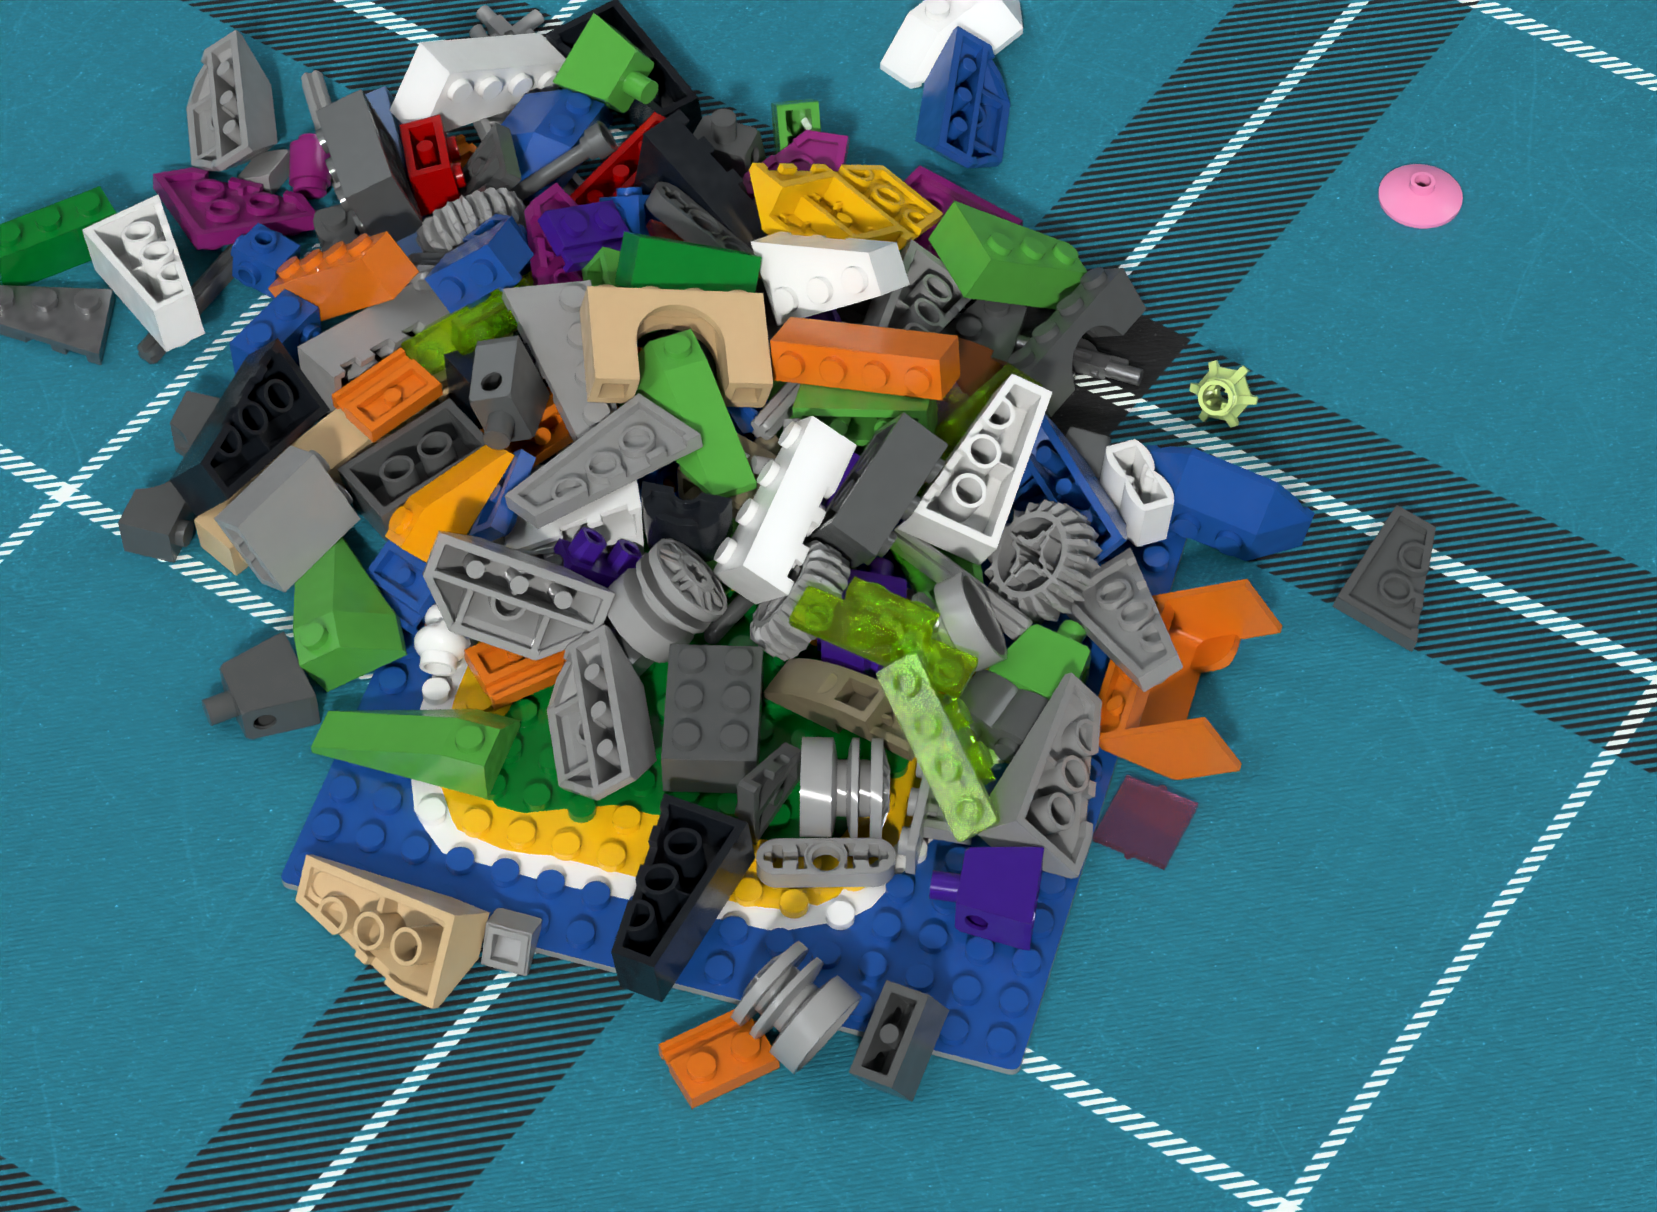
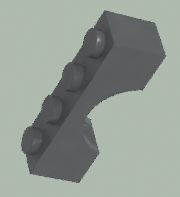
[996,267,1146,417]
[118,391,220,563]

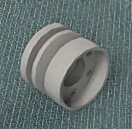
[607,538,727,663]
[891,571,1008,693]
[800,737,890,839]
[731,941,862,1075]

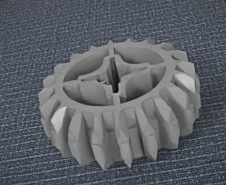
[415,187,526,253]
[984,499,1103,624]
[750,540,850,661]

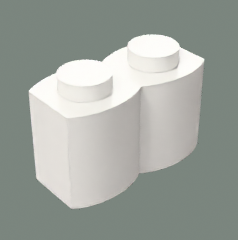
[1099,439,1174,547]

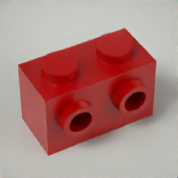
[399,115,467,216]

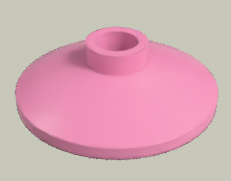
[1378,164,1463,229]

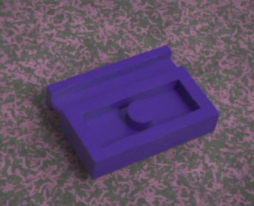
[537,200,629,273]

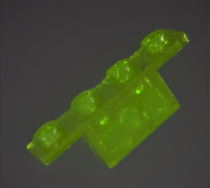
[401,271,533,375]
[789,576,978,698]
[876,652,1000,842]

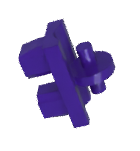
[553,527,642,588]

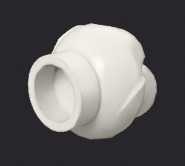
[414,604,471,676]

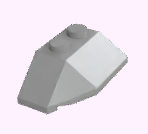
[186,30,278,171]
[422,531,615,661]
[547,624,657,801]

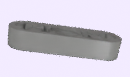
[756,838,896,888]

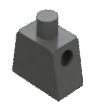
[693,109,766,178]
[469,335,550,450]
[201,632,321,740]

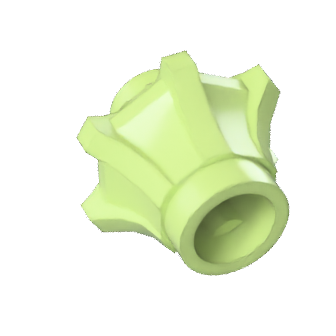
[1189,360,1258,428]

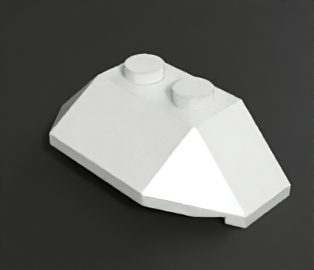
[880,0,1023,89]

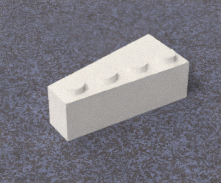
[390,33,566,132]
[82,194,205,352]
[897,374,1052,565]
[713,416,857,604]

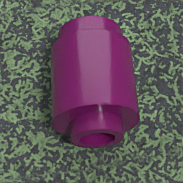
[289,133,331,199]

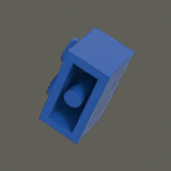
[425,219,534,314]
[229,289,322,374]

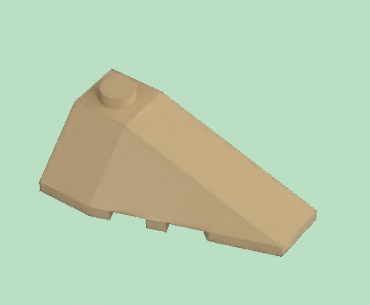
[295,854,490,1009]

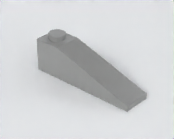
[976,672,1102,879]

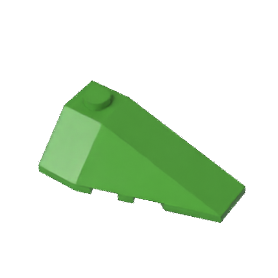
[616,329,757,498]
[293,536,407,692]
[311,709,520,799]

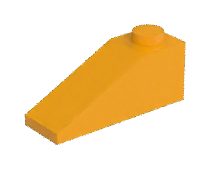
[385,445,515,563]

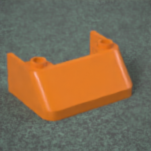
[1098,579,1282,780]

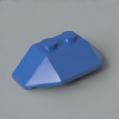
[915,26,1010,169]
[501,89,614,202]
[1008,413,1127,563]
[1146,445,1315,561]

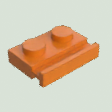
[331,347,443,443]
[464,642,566,710]
[658,1009,779,1109]

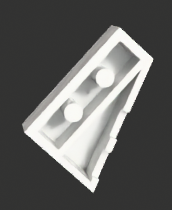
[751,232,910,326]
[503,480,644,567]

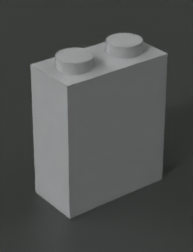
[214,446,360,592]

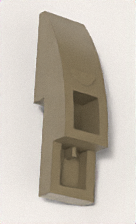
[763,658,938,761]

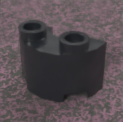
[641,481,733,562]

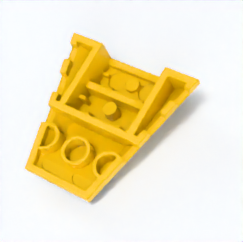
[749,163,943,250]

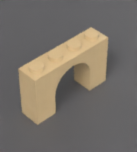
[580,284,773,408]

